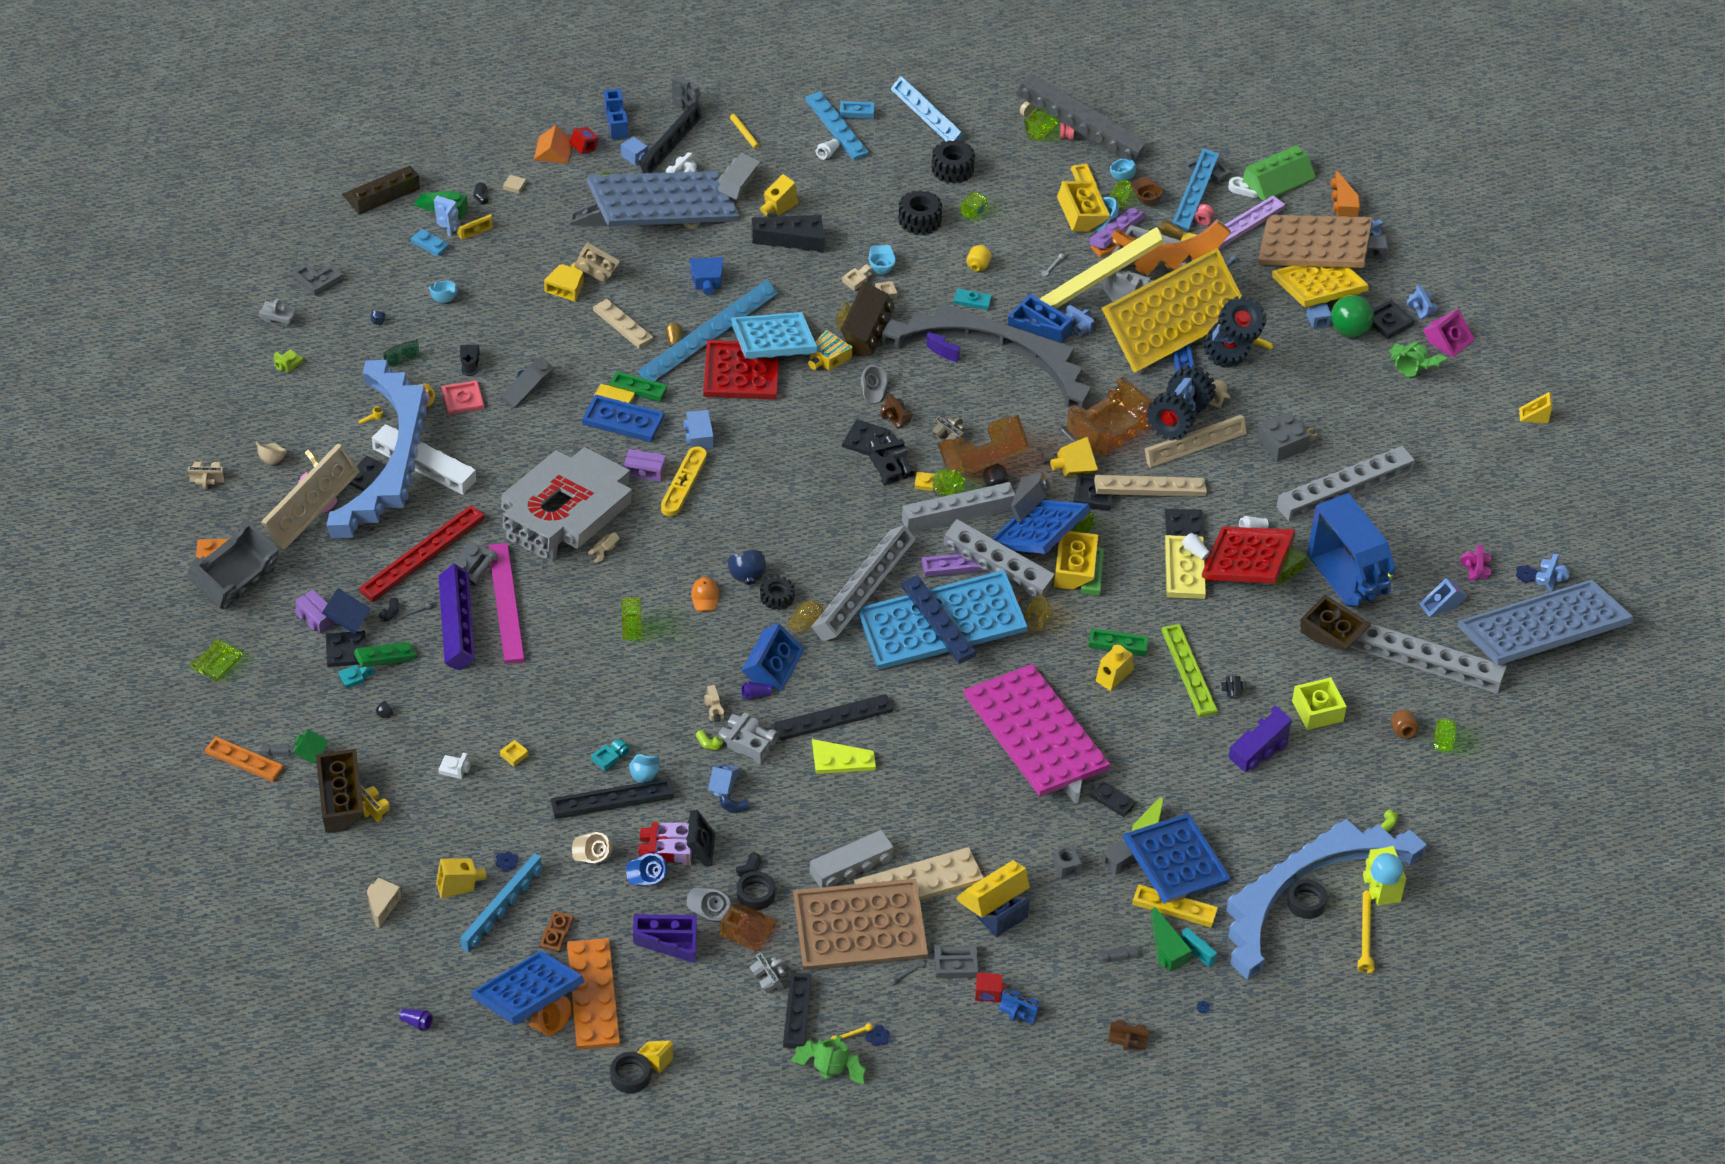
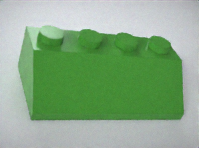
[1242,145,1316,201]

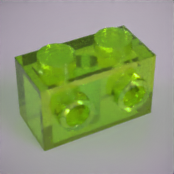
[1024,107,1058,140]

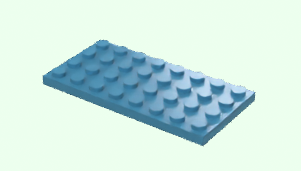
[857,570,1028,670]

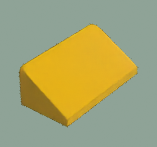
[456,214,493,240]

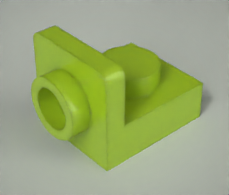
[274,349,304,373]

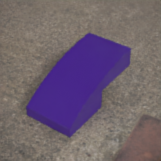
[926,332,960,362]

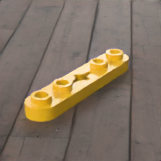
[661,446,706,517]

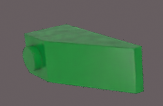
[413,191,468,220]
[1150,907,1192,972]

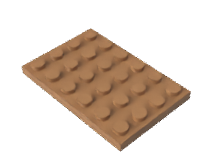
[1258,215,1373,268]
[793,878,928,970]

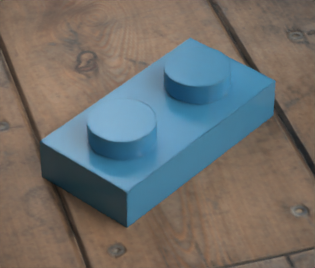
[840,101,874,119]
[411,229,449,257]

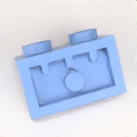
[434,196,460,236]

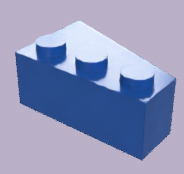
[1008,294,1073,343]

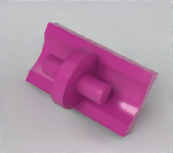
[1460,544,1491,581]

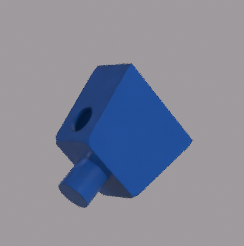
[689,257,723,295]

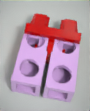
[638,822,692,866]

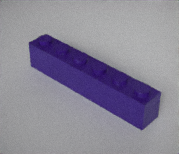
[438,564,475,670]

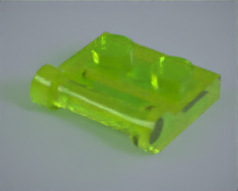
[189,639,242,682]

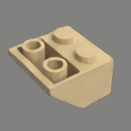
[574,242,620,282]

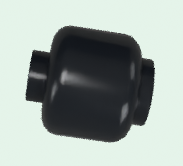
[983,463,1009,487]

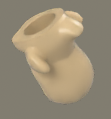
[1209,380,1231,408]

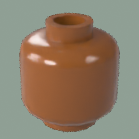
[1391,709,1419,739]

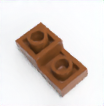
[539,910,574,952]

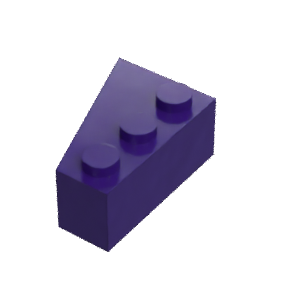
[1228,705,1292,772]
[633,914,697,963]

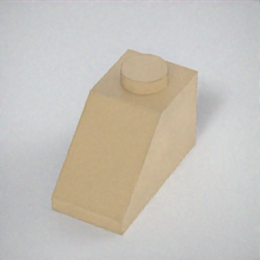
[367,878,401,928]

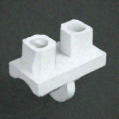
[666,153,697,173]

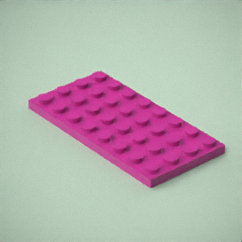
[964,664,1110,797]

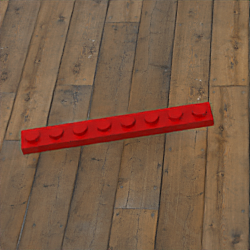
[359,505,484,603]

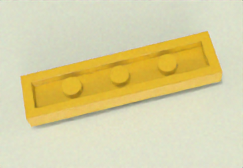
[1132,884,1218,928]

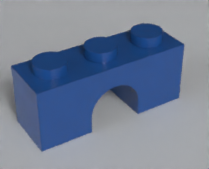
[604,89,628,139]

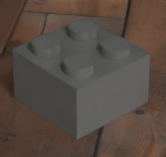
[1257,412,1310,462]

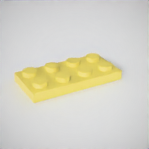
[1165,535,1206,599]

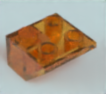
[720,904,777,952]

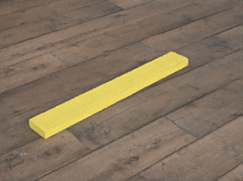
[1040,227,1165,309]

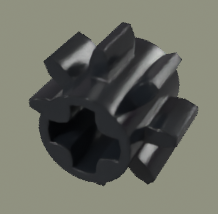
[1221,676,1246,696]

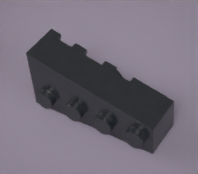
[751,215,824,253]

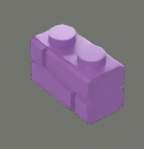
[624,449,666,482]
[295,589,337,634]

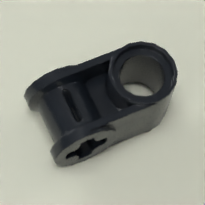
[460,344,480,376]

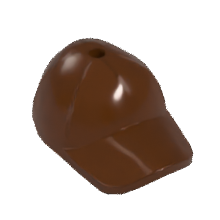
[1131,176,1163,206]

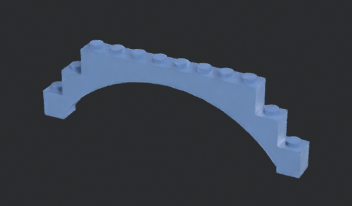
[326,360,430,538]
[1226,819,1427,980]

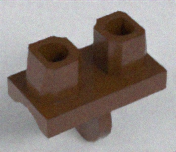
[880,394,913,429]
[1108,1019,1149,1051]

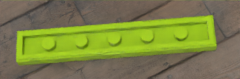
[1161,624,1218,718]

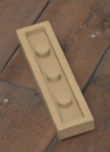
[593,299,653,349]

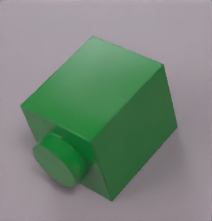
[293,729,328,763]

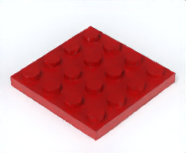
[703,340,779,399]
[1201,526,1296,583]

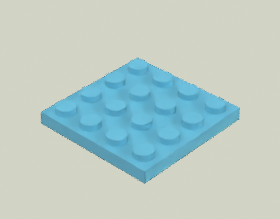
[731,312,817,359]

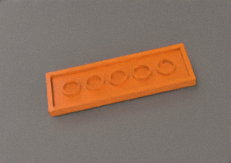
[567,938,620,1050]

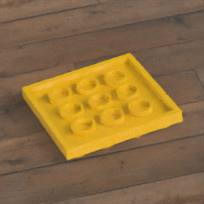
[1272,266,1368,307]

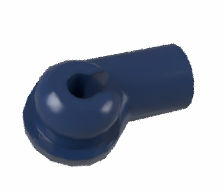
[720,794,749,813]

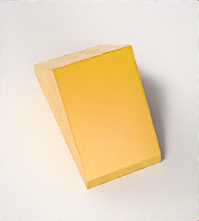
[1519,392,1552,423]
[637,1041,673,1074]

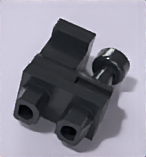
[869,434,917,486]

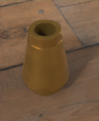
[1159,220,1184,240]
[665,323,683,347]

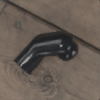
[473,182,489,205]

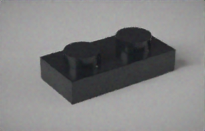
[1091,782,1136,817]

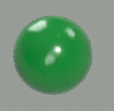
[1331,295,1374,338]

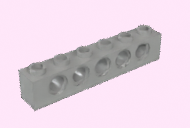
[943,519,1055,599]

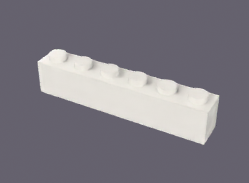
[372,424,476,495]

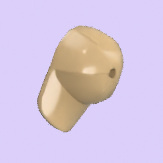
[256,441,287,465]
[572,832,613,863]

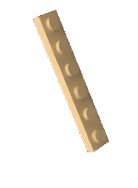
[1145,415,1247,467]
[1094,475,1207,496]

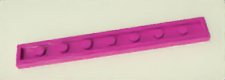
[488,543,524,664]

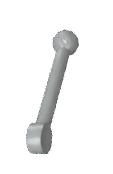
[1041,253,1065,277]

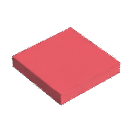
[441,380,485,415]

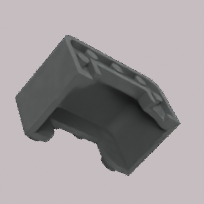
[187,518,279,609]

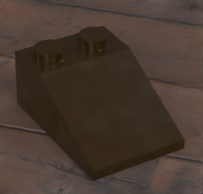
[1300,595,1371,651]

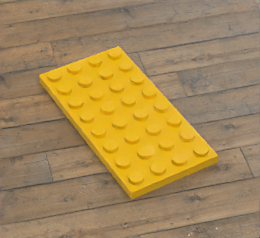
[1102,248,1242,373]

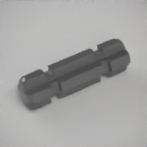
[261,744,298,756]
[1098,946,1139,963]

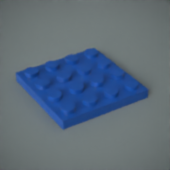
[992,500,1091,554]
[1123,813,1231,904]
[471,950,584,1025]

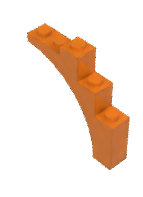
[1111,219,1231,275]

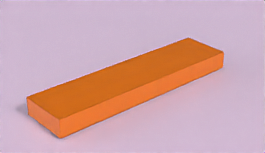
[205,736,284,782]

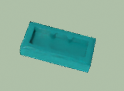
[953,288,992,310]
[1181,927,1217,968]

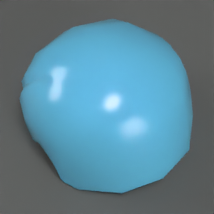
[1110,159,1136,182]
[429,281,458,303]
[1370,853,1404,885]

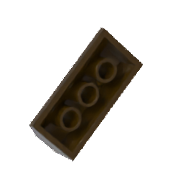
[342,165,420,215]
[841,282,895,356]
[316,749,364,833]

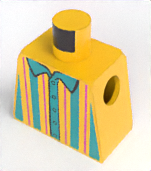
[808,330,852,371]

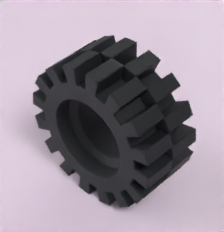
[760,575,795,610]

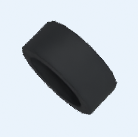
[737,871,775,911]
[1287,879,1328,919]
[610,1051,651,1094]

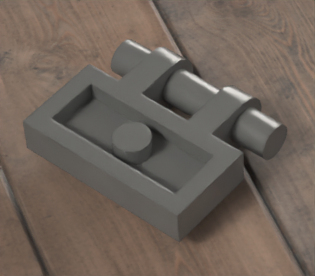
[672,75,701,109]

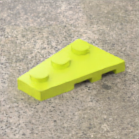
[812,739,876,774]

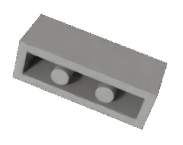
[718,153,760,200]

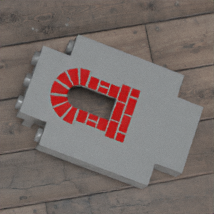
[501,447,632,562]

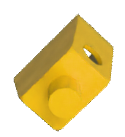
[760,174,799,216]
[544,263,584,301]
[1050,437,1098,477]
[1096,645,1134,691]
[436,858,486,899]

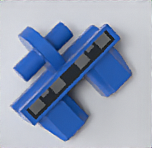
[998,990,1039,1024]

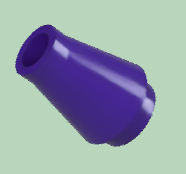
[741,681,772,701]
[399,1008,433,1031]

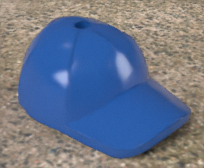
[626,853,668,885]

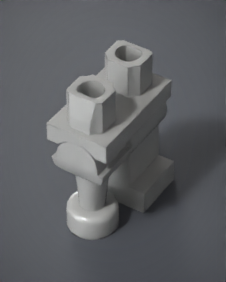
[719,712,779,764]

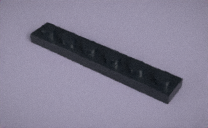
[639,103,702,174]
[774,694,893,741]
[551,778,674,819]

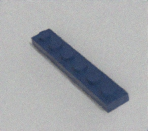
[901,575,976,664]

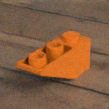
[1331,171,1360,217]

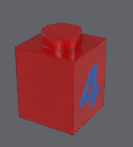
[570,127,599,154]
[975,972,1006,1003]

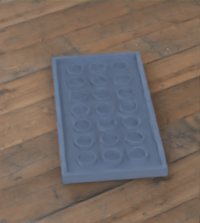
[587,171,740,226]
[1458,580,1633,665]

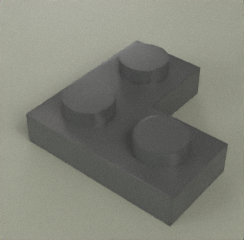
[1183,158,1231,183]
[292,264,343,296]

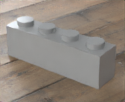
[810,830,894,888]

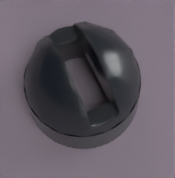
[376,701,393,718]

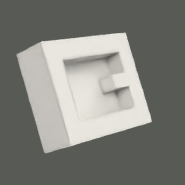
[438,753,470,779]

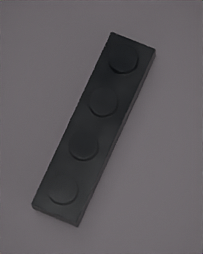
[783,973,812,1049]

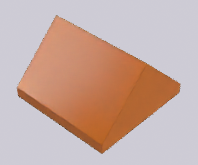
[534,125,572,163]

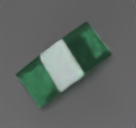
[383,340,420,367]

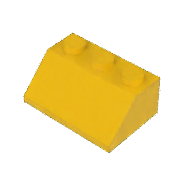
[1057,181,1110,232]
[1053,531,1098,590]
[956,860,1030,917]

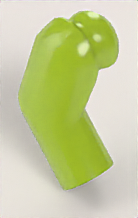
[695,730,723,751]
[1380,809,1399,833]

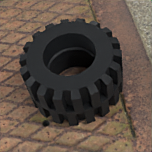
[931,140,975,184]
[898,190,942,235]

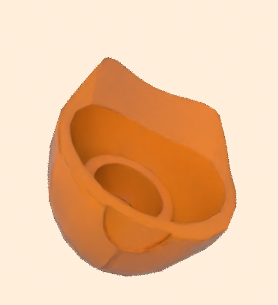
[691,576,720,612]

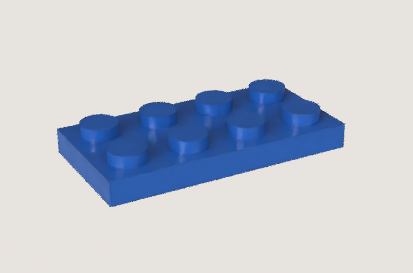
[582,394,664,442]

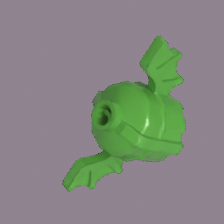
[1389,342,1448,378]
[791,1035,866,1084]

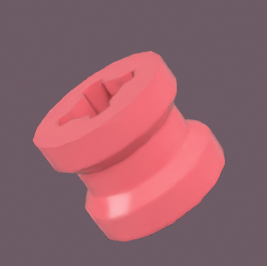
[1059,122,1074,140]
[1194,204,1214,226]

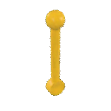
[830,1023,873,1039]

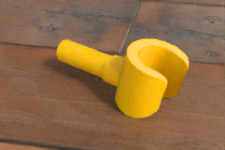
[358,406,383,425]

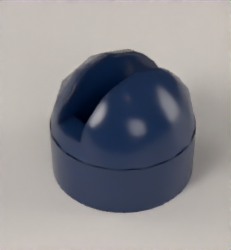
[371,311,386,325]

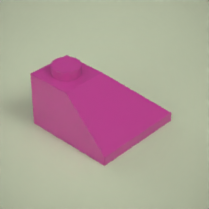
[1423,309,1475,357]

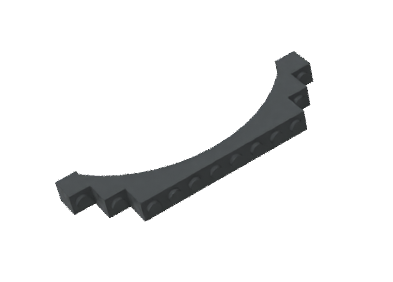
[882,303,1091,412]

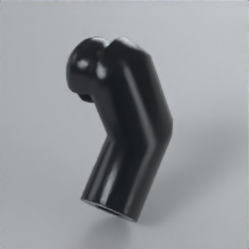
[379,597,399,621]
[736,852,761,877]

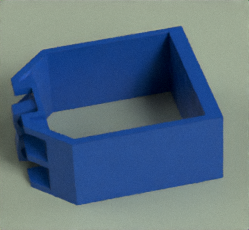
[1307,493,1395,606]

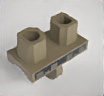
[932,416,966,448]

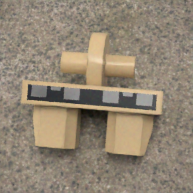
[188,462,224,490]

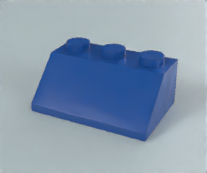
[741,623,804,691]

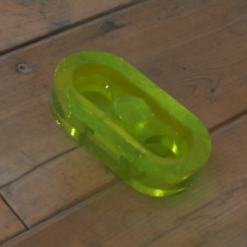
[1109,180,1132,207]

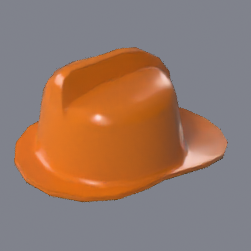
[528,995,572,1036]

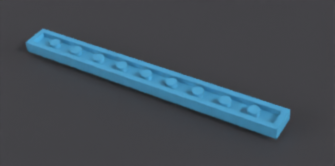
[638,279,778,381]

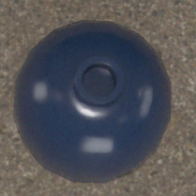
[727,550,766,585]

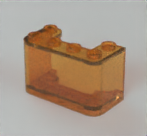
[1067,376,1153,457]
[937,415,1028,475]

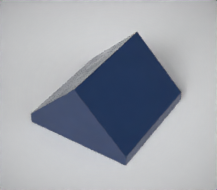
[322,588,371,634]
[976,897,1030,937]

